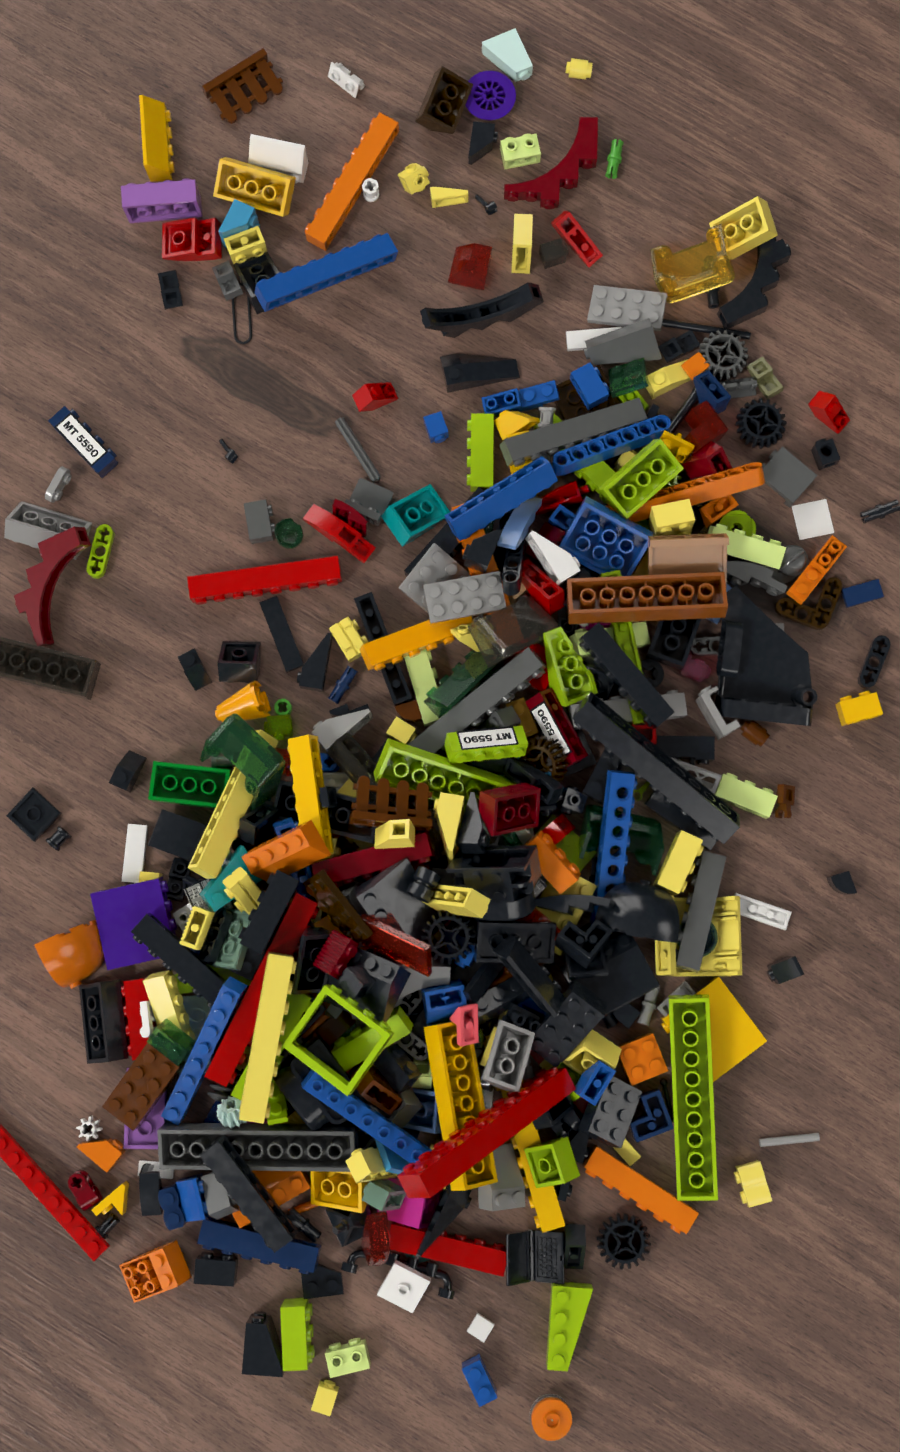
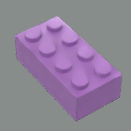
[121,178,202,223]

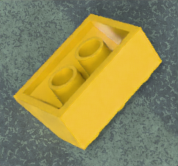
[311,1171,369,1213]

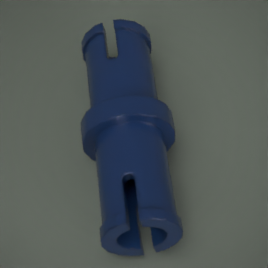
[328,665,358,704]

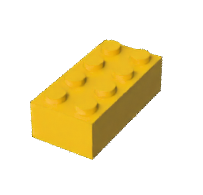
[213,157,296,217]

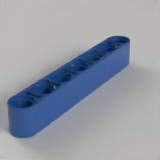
[551,415,671,476]

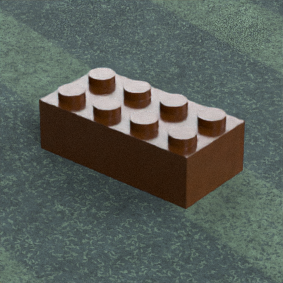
[102,1038,186,1131]

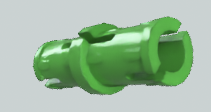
[605,139,623,179]

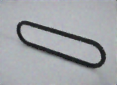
[232,283,252,344]

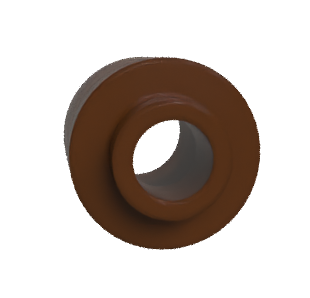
[740,720,770,747]

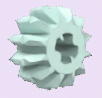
[217,1096,247,1129]

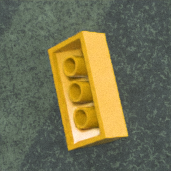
[139,95,175,182]

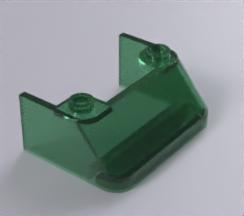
[200,713,285,810]
[579,805,664,876]

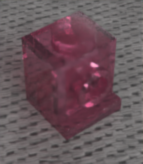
[680,654,711,683]

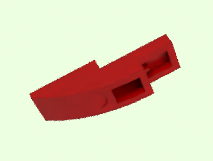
[303,504,376,564]

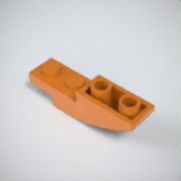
[786,535,847,605]

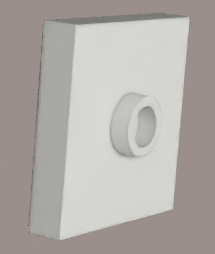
[377,1260,431,1313]

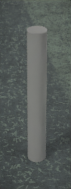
[759,1133,820,1147]

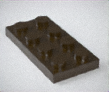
[303,869,373,943]

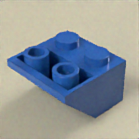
[421,979,467,1026]
[176,1173,209,1222]

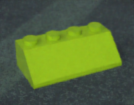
[597,439,684,519]

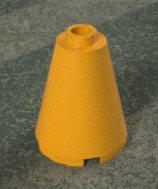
[215,681,271,723]

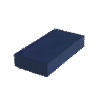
[841,579,884,608]

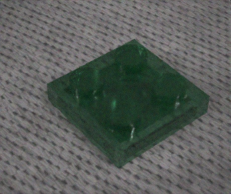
[608,358,649,398]

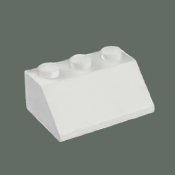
[248,134,308,183]

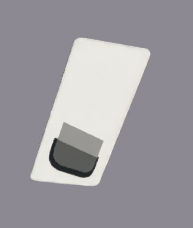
[138,1160,174,1179]

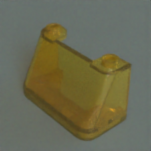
[650,223,735,303]

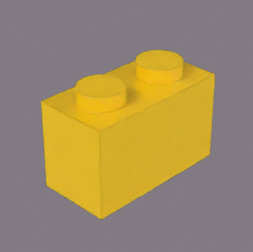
[835,691,883,726]

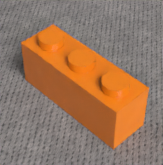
[524,830,581,895]

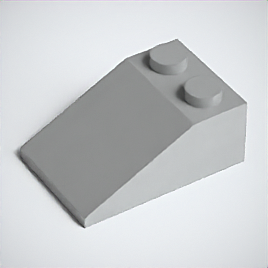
[311,709,373,754]
[478,1143,525,1211]

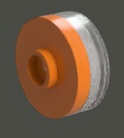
[530,1394,572,1441]

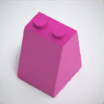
[376,1177,443,1229]

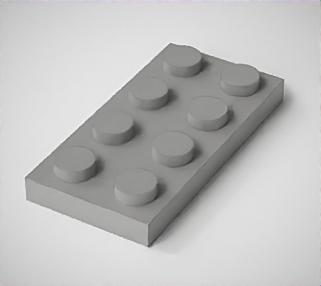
[587,285,668,331]
[423,571,507,624]

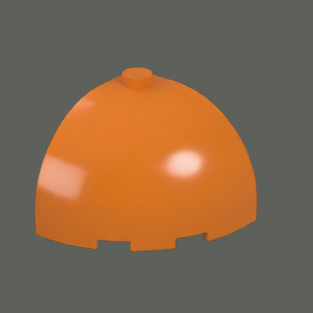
[34,920,105,989]

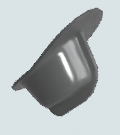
[767,545,809,584]

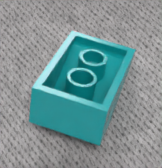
[381,484,450,547]

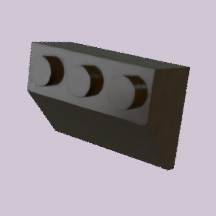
[415,66,473,134]

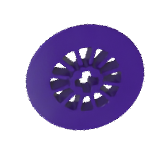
[465,71,516,120]

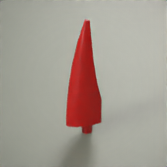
[535,481,590,515]

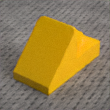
[92,1181,129,1216]

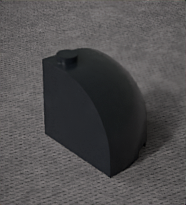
[595,879,680,943]

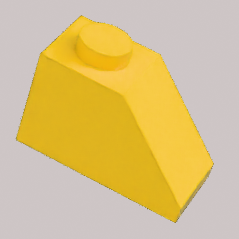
[494,410,540,440]

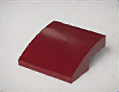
[332,499,367,538]

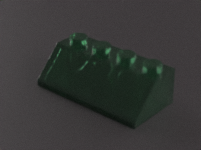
[423,650,502,718]

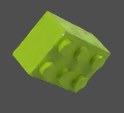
[280,1298,315,1371]

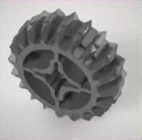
[698,330,748,381]

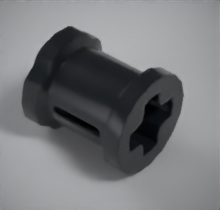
[46,826,72,851]

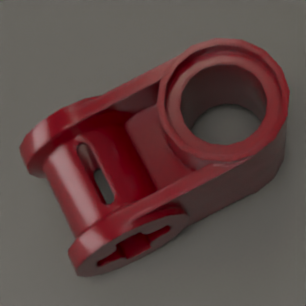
[68,1170,103,1211]

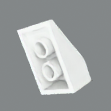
[525,531,581,585]

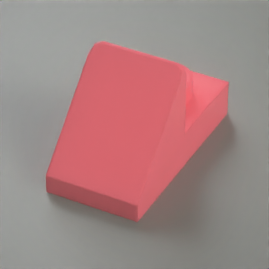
[450,1003,479,1047]

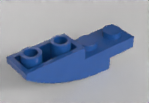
[481,380,560,416]

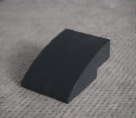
[148,809,207,861]

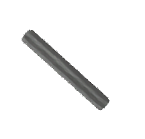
[335,417,381,482]

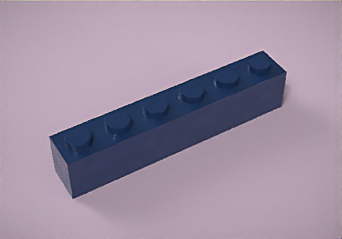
[197,1217,322,1274]

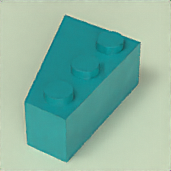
[200,845,262,912]

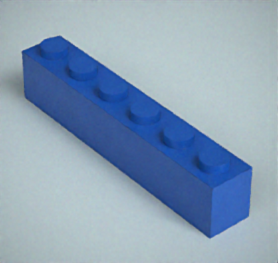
[444,456,558,541]

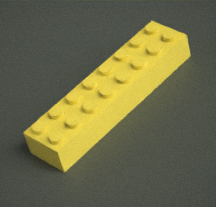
[239,951,297,1124]

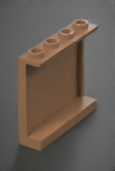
[648,533,729,583]

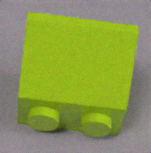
[524,1136,580,1188]

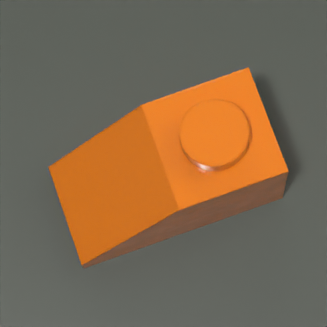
[77,1138,126,1173]

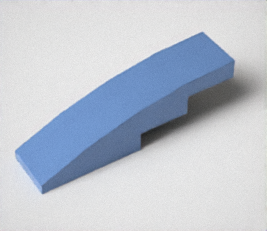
[497,497,542,550]

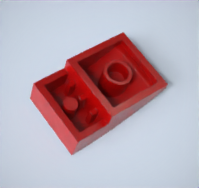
[162,218,222,261]

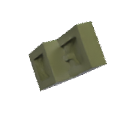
[747,356,783,399]

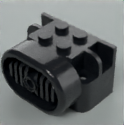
[446,845,541,921]
[273,1031,367,1131]

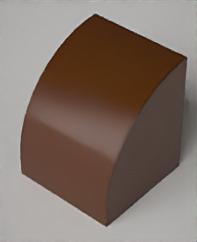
[394,700,422,722]

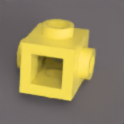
[398,163,430,195]

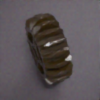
[519,736,569,782]

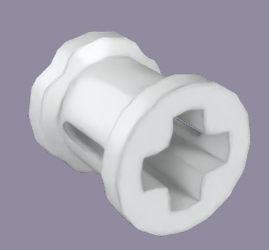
[362,178,379,202]

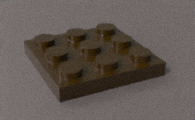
[554,365,620,421]

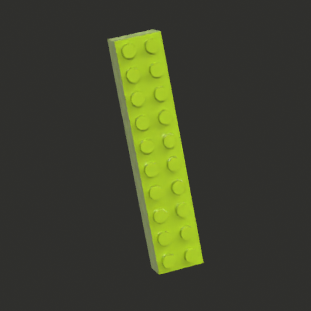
[669,994,718,1201]

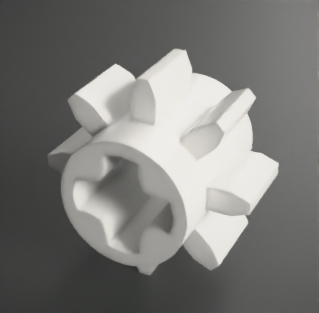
[76,1115,103,1141]

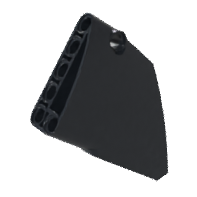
[715,586,818,726]

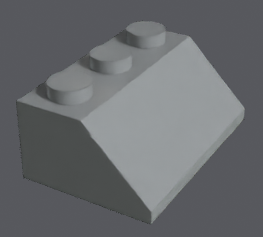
[483,1020,535,1092]

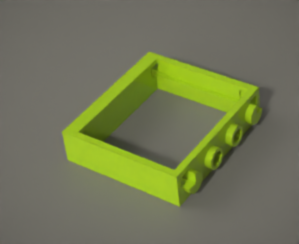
[282,984,394,1096]

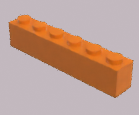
[583,1144,699,1234]

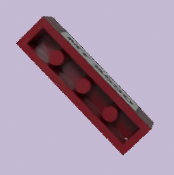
[525,688,588,768]

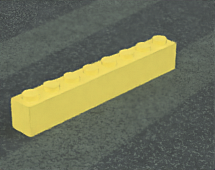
[188,729,279,879]

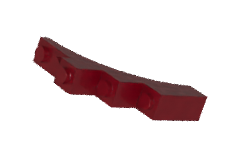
[504,117,598,210]
[14,526,91,647]

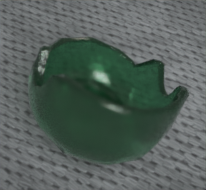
[275,518,304,549]

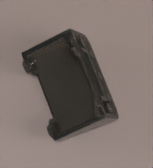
[467,594,560,668]

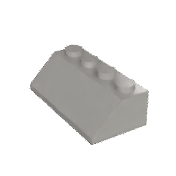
[4,501,92,560]

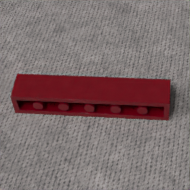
[311,832,435,885]

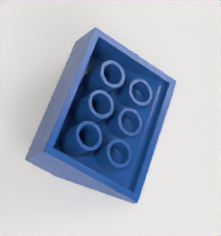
[559,496,653,576]

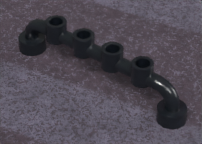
[341,1246,455,1300]

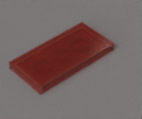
[360,914,432,977]

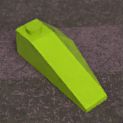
[543,627,598,707]

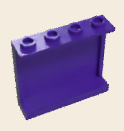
[90,876,179,970]

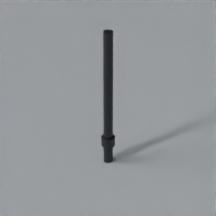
[662,319,751,340]

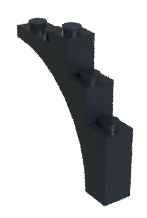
[717,237,791,329]
[420,282,544,338]

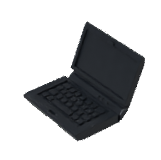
[506,1230,564,1286]

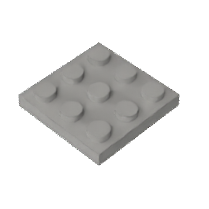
[399,543,470,613]

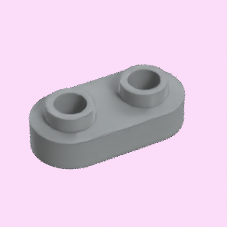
[45,466,72,503]

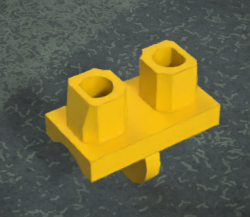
[660,430,695,463]

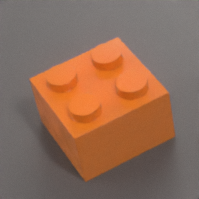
[617,1032,668,1086]

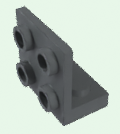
[344,478,394,527]

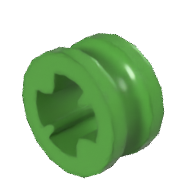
[274,699,292,717]

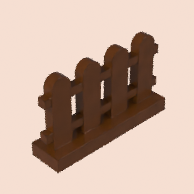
[202,48,283,124]
[349,776,432,833]

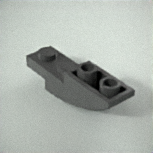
[727,561,787,596]

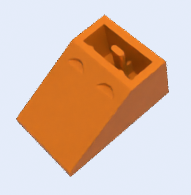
[119,1240,192,1303]

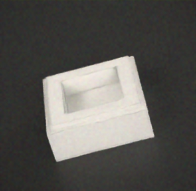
[467,1312,494,1343]

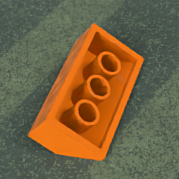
[241,820,331,881]

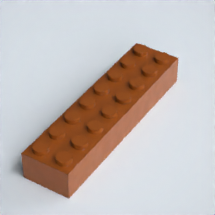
[566,572,728,624]

